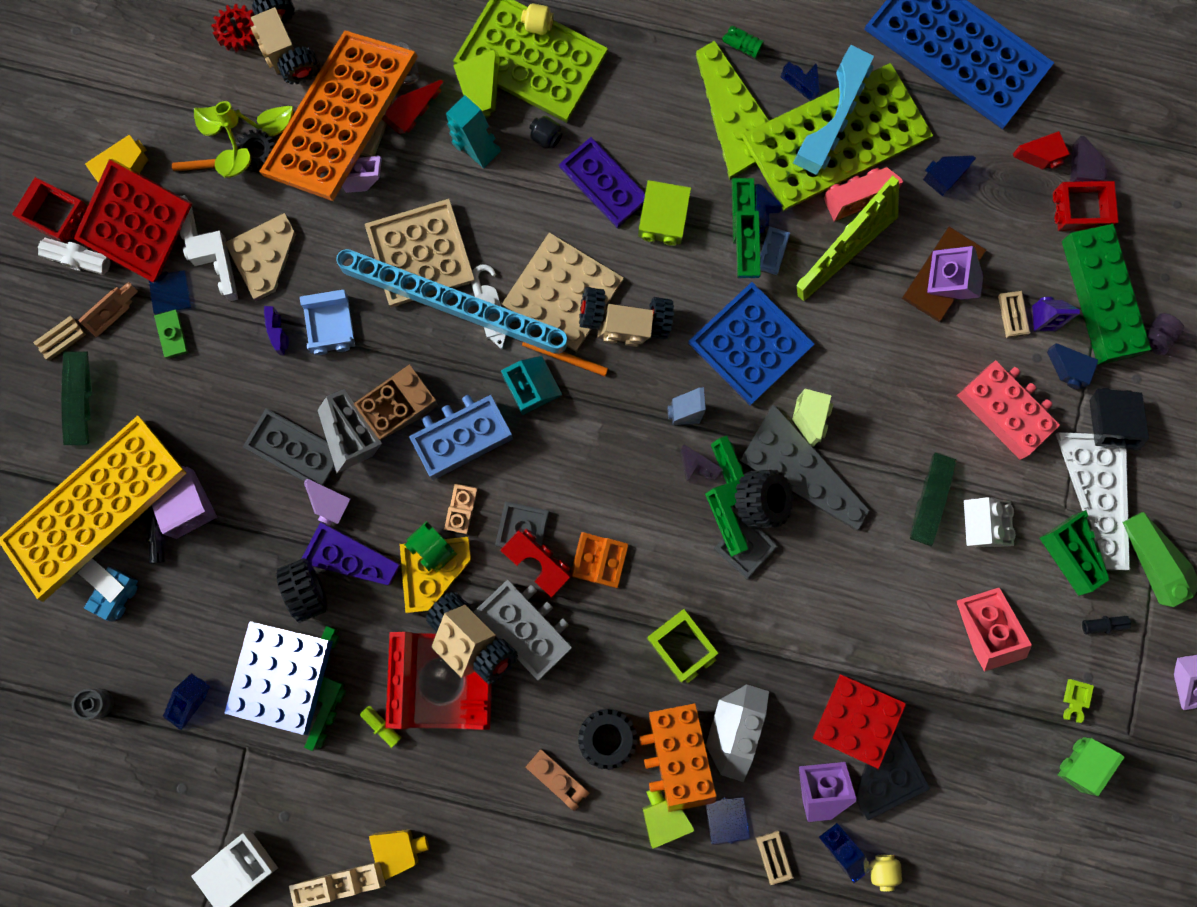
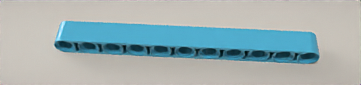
[336,249,567,354]

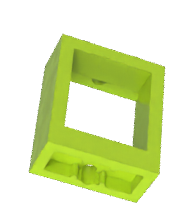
[647,609,718,683]

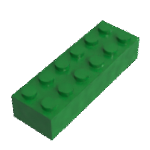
[1062,224,1151,365]

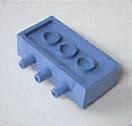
[409,395,513,481]

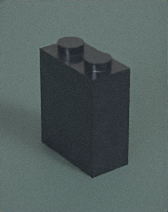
[1089,388,1149,450]

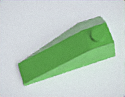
[1122,512,1197,607]

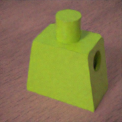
[643,790,694,849]

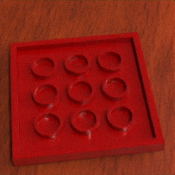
[74,159,193,283]

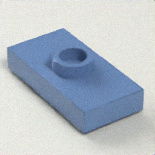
[760,226,790,275]

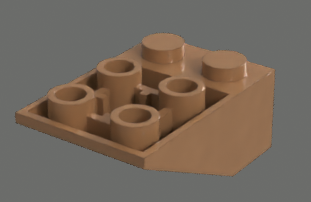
[354,364,438,440]

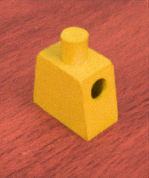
[369,829,429,881]

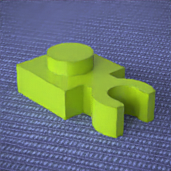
[1063,679,1094,723]

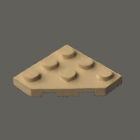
[225,213,296,301]

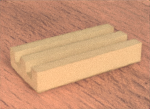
[998,291,1030,338]
[33,316,86,361]
[756,831,793,885]

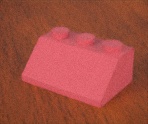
[823,167,903,222]

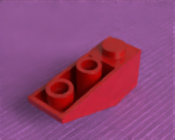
[382,80,443,134]

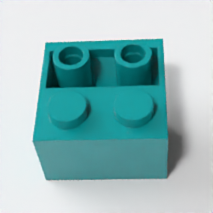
[501,356,562,415]

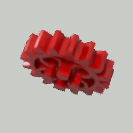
[211,4,256,52]

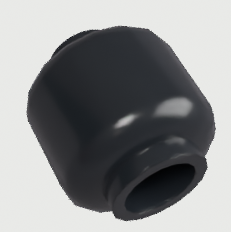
[529,116,563,149]

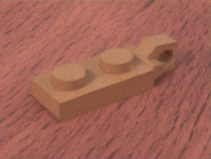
[79,282,138,337]

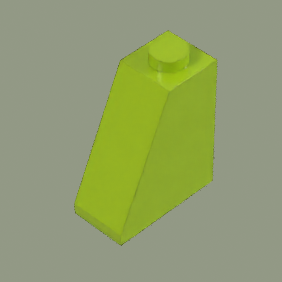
[453,49,500,118]

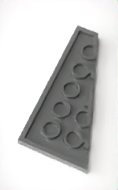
[739,404,869,531]

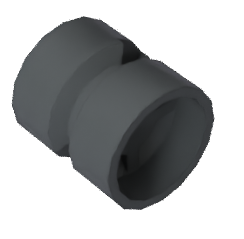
[72,688,114,720]

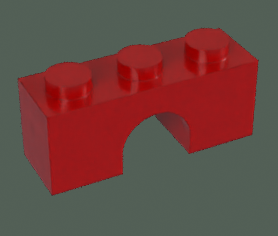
[500,528,571,597]

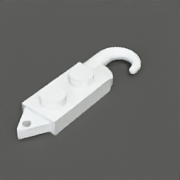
[471,264,506,349]

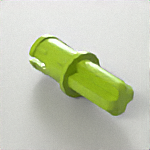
[360,706,402,748]

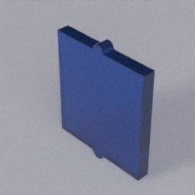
[149,270,191,315]
[706,797,750,844]

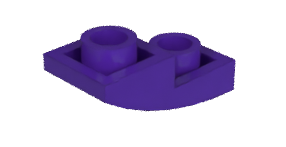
[264,306,289,356]

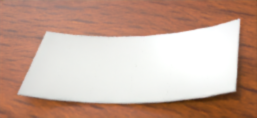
[78,559,124,603]

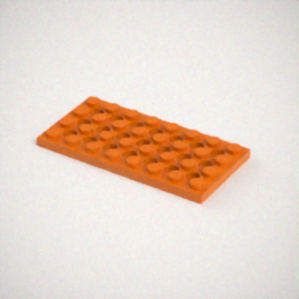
[259,30,418,201]

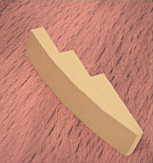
[289,862,386,907]

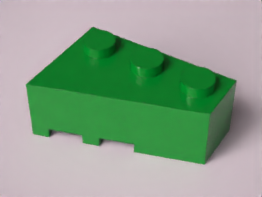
[1039,510,1109,596]

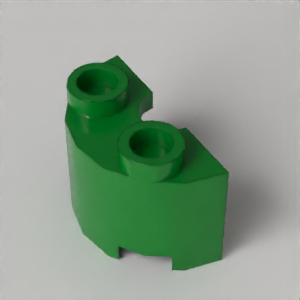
[405,521,457,572]

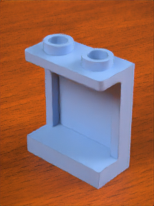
[300,290,355,355]

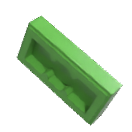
[154,310,188,359]

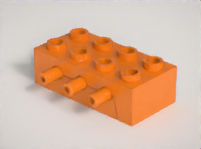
[639,703,716,812]

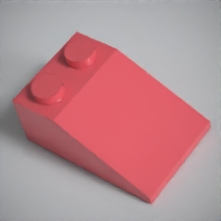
[957,587,1032,672]

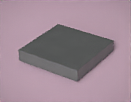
[495,501,550,548]
[713,518,778,579]

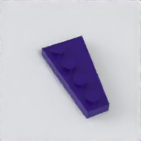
[301,522,401,585]

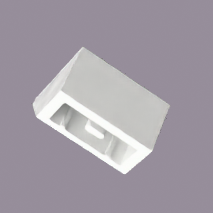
[964,497,1015,547]

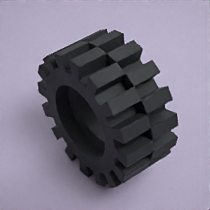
[236,129,275,173]

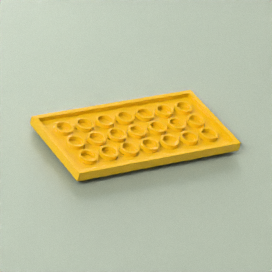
[0,416,187,602]

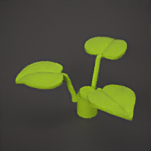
[194,101,293,178]

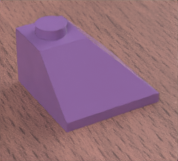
[927,246,983,299]
[799,762,856,822]

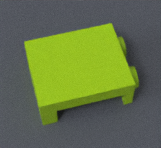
[638,180,691,246]

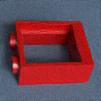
[12,177,87,244]
[1053,181,1118,231]

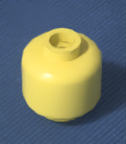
[521,3,554,35]
[870,854,902,891]

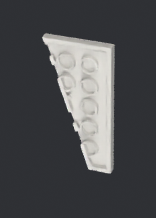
[1056,432,1130,571]

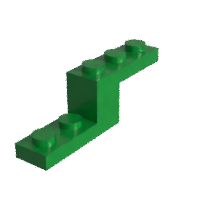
[731,178,761,278]
[705,436,748,557]
[304,626,346,751]

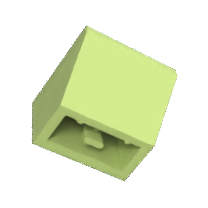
[792,389,833,447]

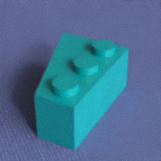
[446,95,501,168]

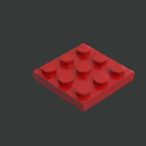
[812,674,906,769]

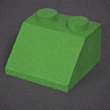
[1058,737,1124,796]

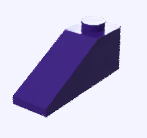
[1032,297,1080,331]

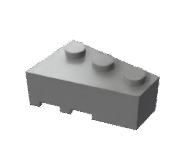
[318,389,382,473]

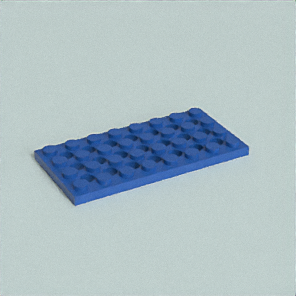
[864,0,1054,129]

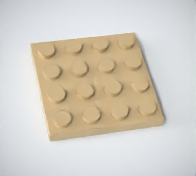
[365,199,475,308]
[502,233,624,352]

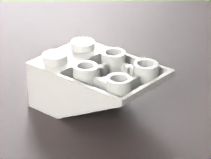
[191,830,278,907]

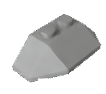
[706,684,769,782]

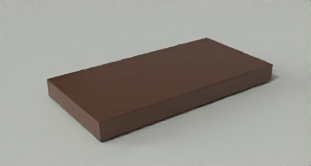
[902,227,986,322]

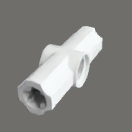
[38,237,110,275]

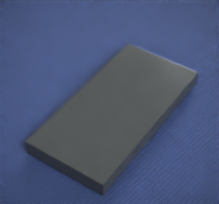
[243,408,335,487]

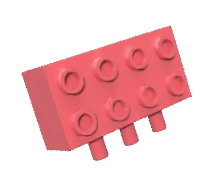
[957,360,1060,460]

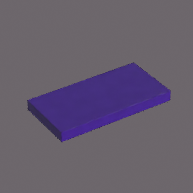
[559,137,645,228]

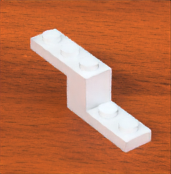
[180,195,238,301]

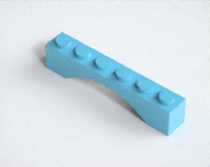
[793,45,874,175]

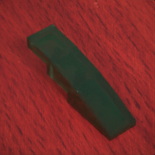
[61,351,92,445]
[910,452,956,546]

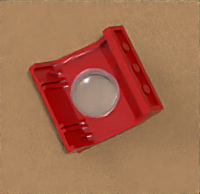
[386,632,492,730]

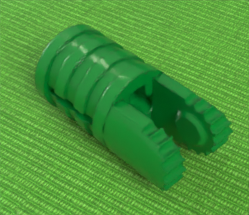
[722,26,765,59]

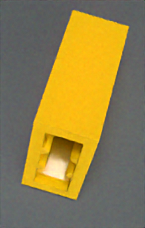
[85,134,148,183]

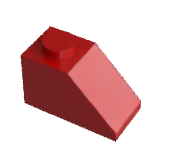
[1013,131,1070,170]

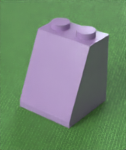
[152,466,217,539]

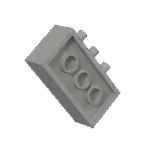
[474,580,572,681]

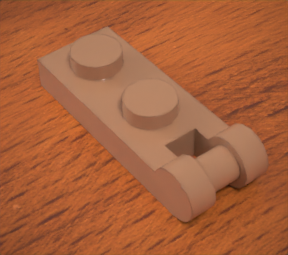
[525,749,590,811]

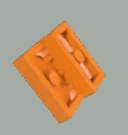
[570,532,628,588]

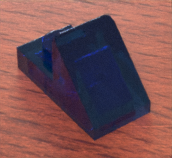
[780,62,820,101]
[755,184,783,234]

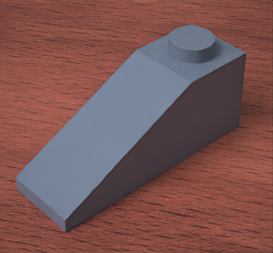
[668,387,706,425]

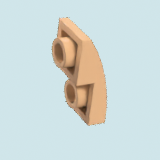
[444,483,478,534]

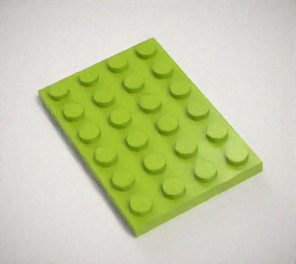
[453,0,608,123]

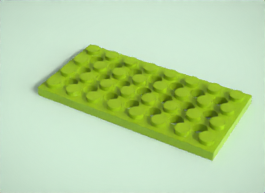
[742,63,933,211]

